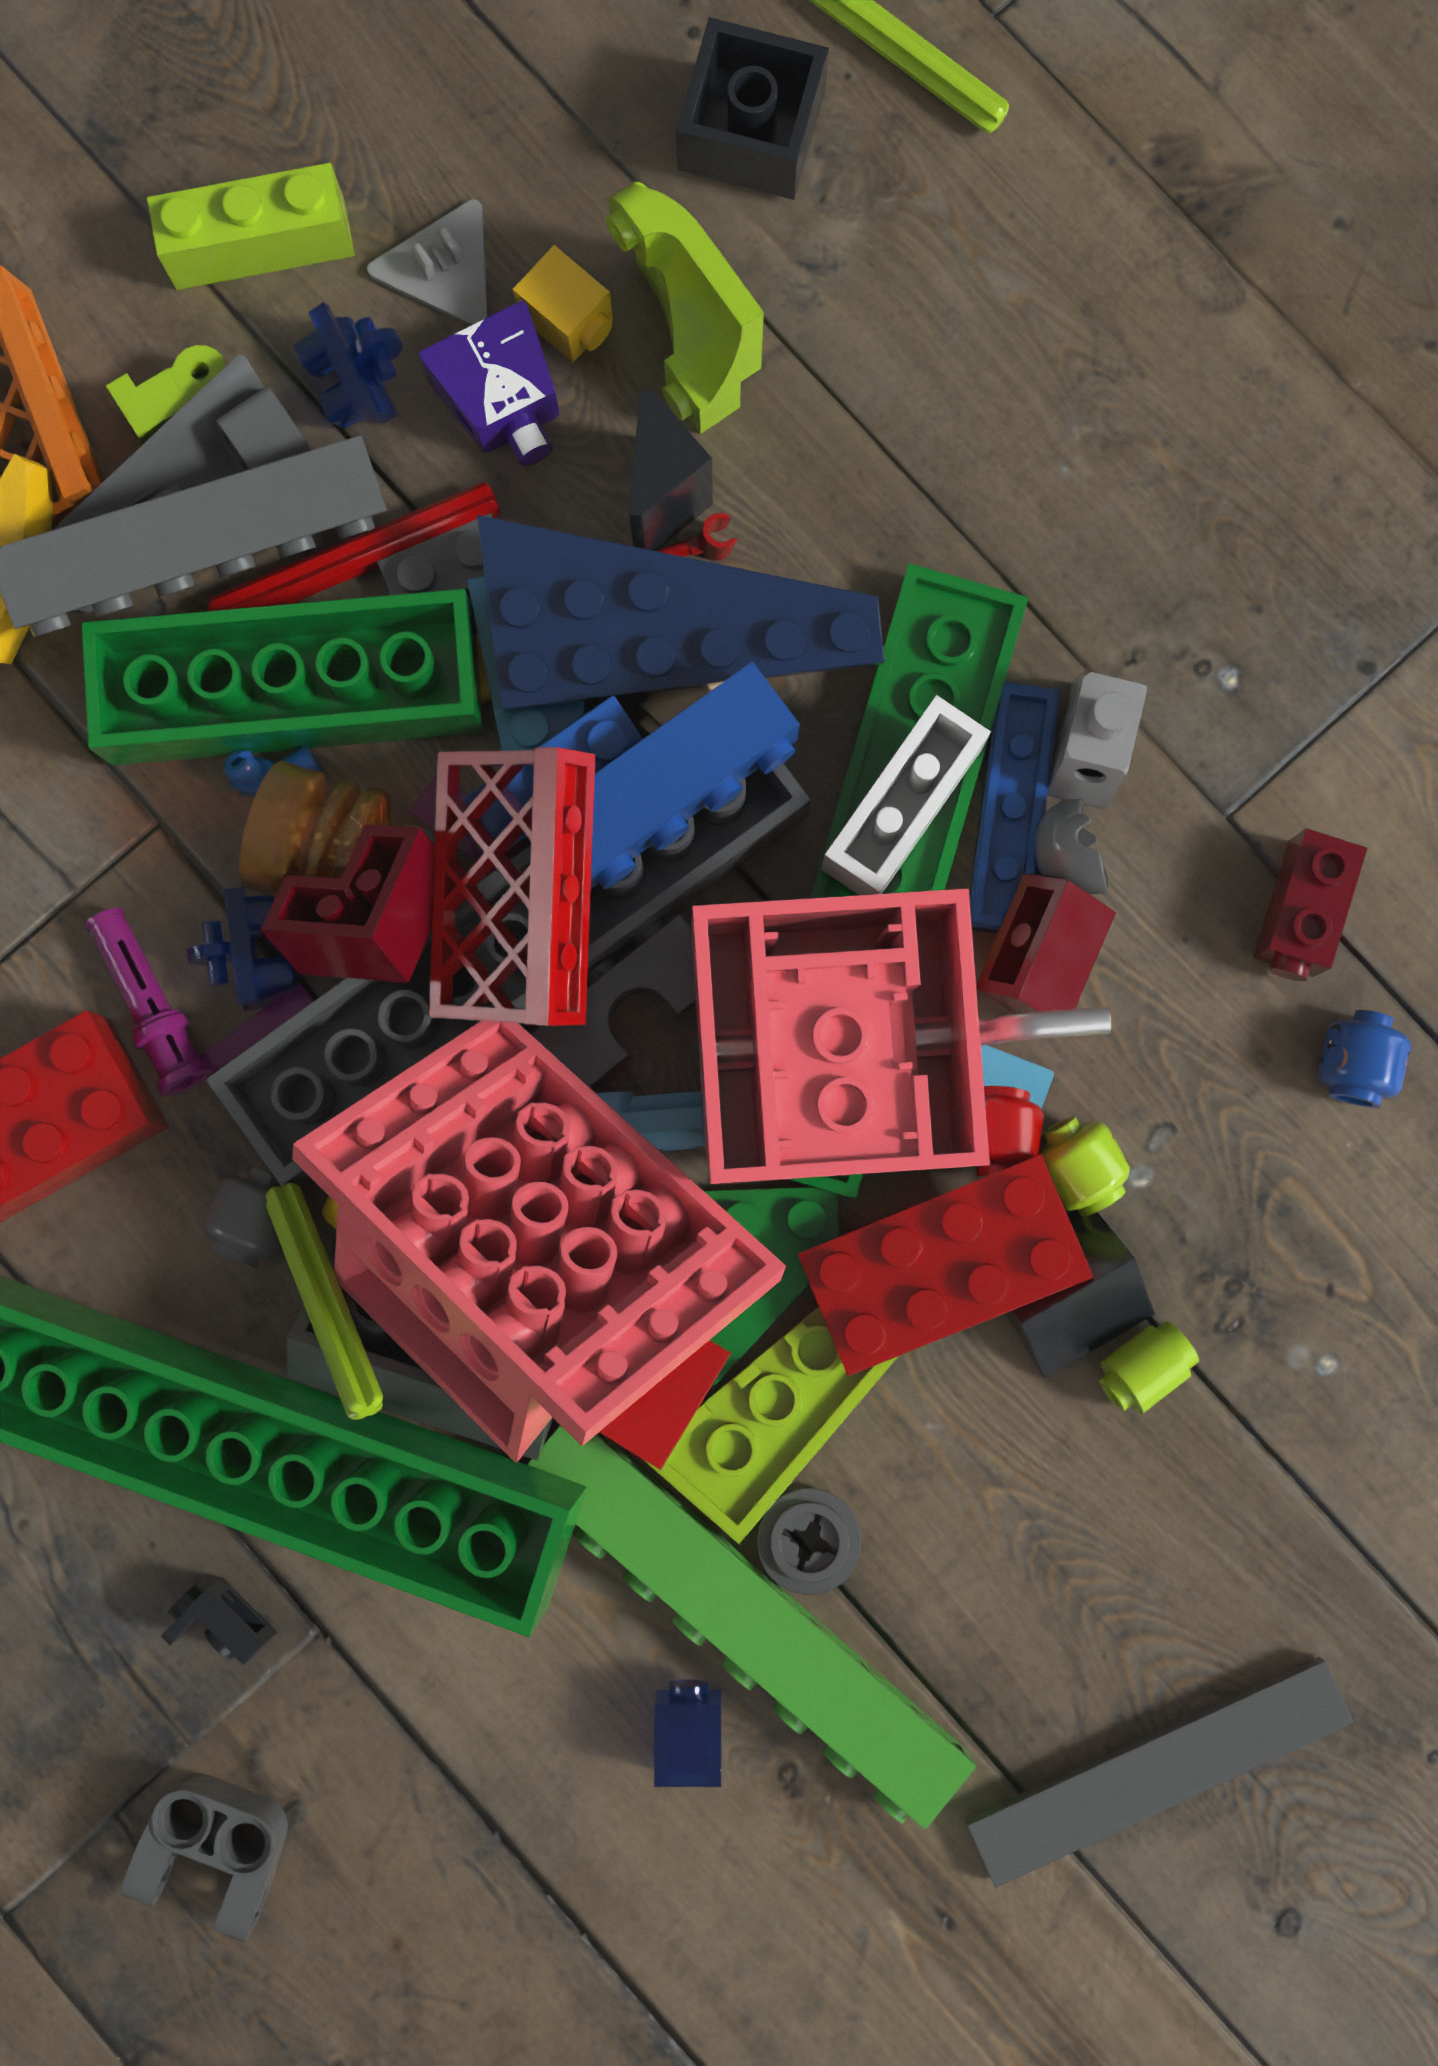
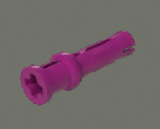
[85,907,214,1096]

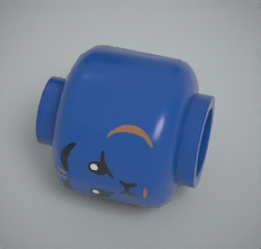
[1317,1010,1411,1108]

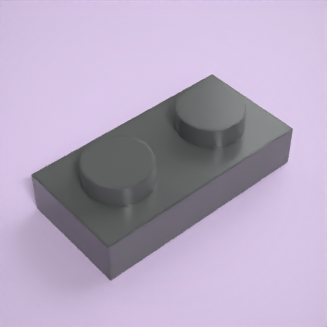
[377,513,493,597]

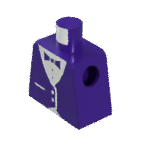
[418,299,560,466]

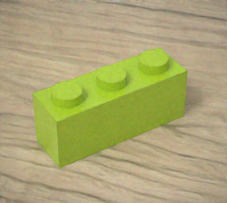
[147,162,355,290]

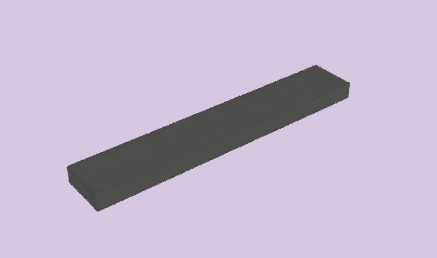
[965,1657,1354,1888]

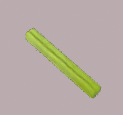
[809,0,1009,134]
[266,1182,383,1420]

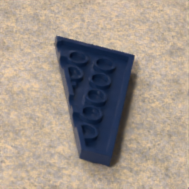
[477,515,885,711]

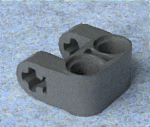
[121,1773,288,1943]

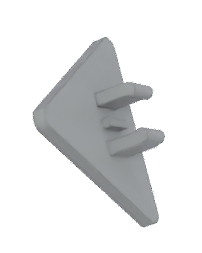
[367,199,488,326]

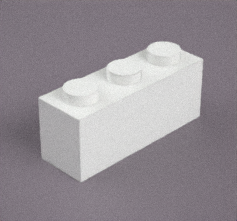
[821,695,991,895]

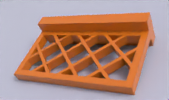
[0,265,104,526]

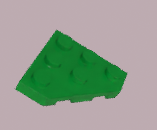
[704,1187,839,1385]

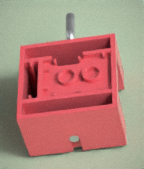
[690,889,1111,1184]

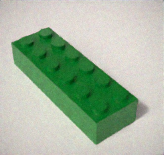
[81,589,484,766]

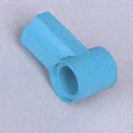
[596,1091,705,1151]

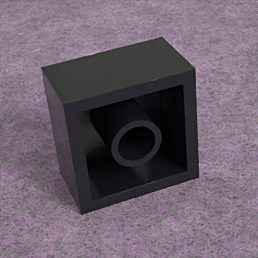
[676,17,829,200]

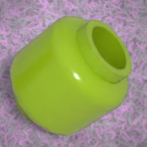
[1041,1116,1130,1216]

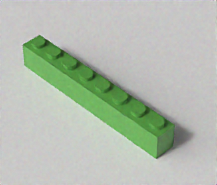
[527,1425,977,1830]

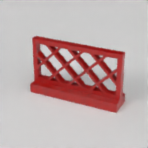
[429,747,595,1026]

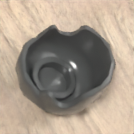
[1034,798,1108,895]

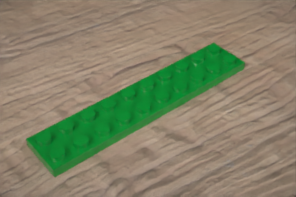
[786,563,1029,1199]

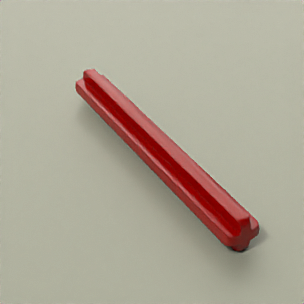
[207,482,500,611]

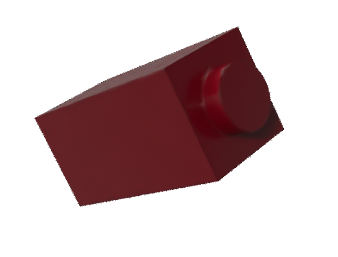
[1253,828,1368,981]

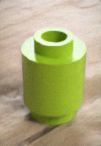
[1099,1321,1199,1415]

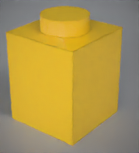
[513,245,613,363]

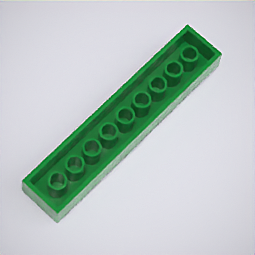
[0,1276,587,1638]

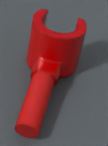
[655,513,737,561]

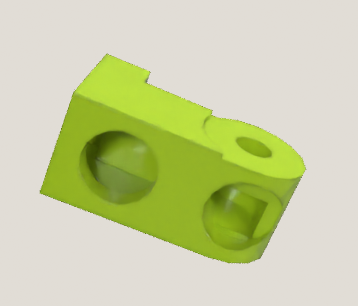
[106,345,227,444]

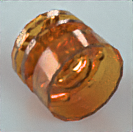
[239,761,391,898]

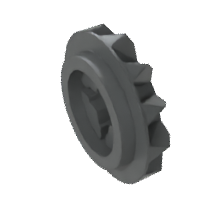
[757,1488,861,1595]

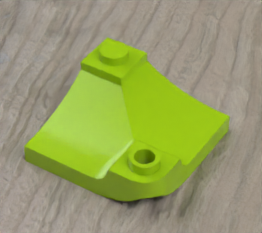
[605,182,764,434]

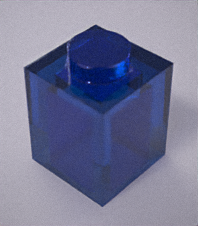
[654,1679,721,1787]

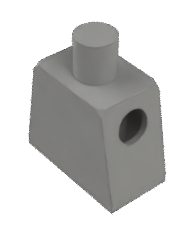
[1047,671,1147,809]

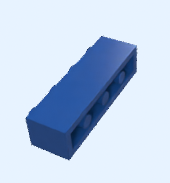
[591,661,800,889]

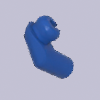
[224,745,323,801]

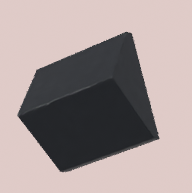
[629,390,713,551]
[1006,1210,1155,1378]

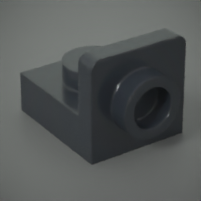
[161,1578,278,1665]

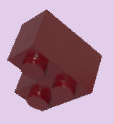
[261,825,435,983]

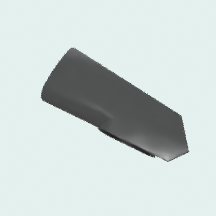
[53,354,311,613]

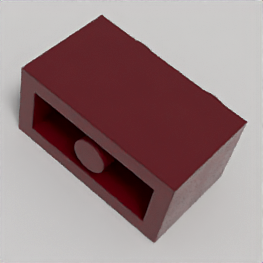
[976,873,1116,1014]

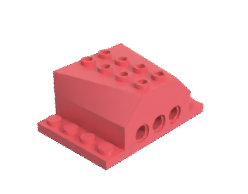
[293,1020,786,1463]

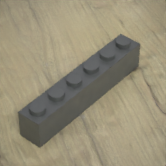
[0,435,387,637]

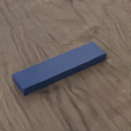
[969,682,1061,934]

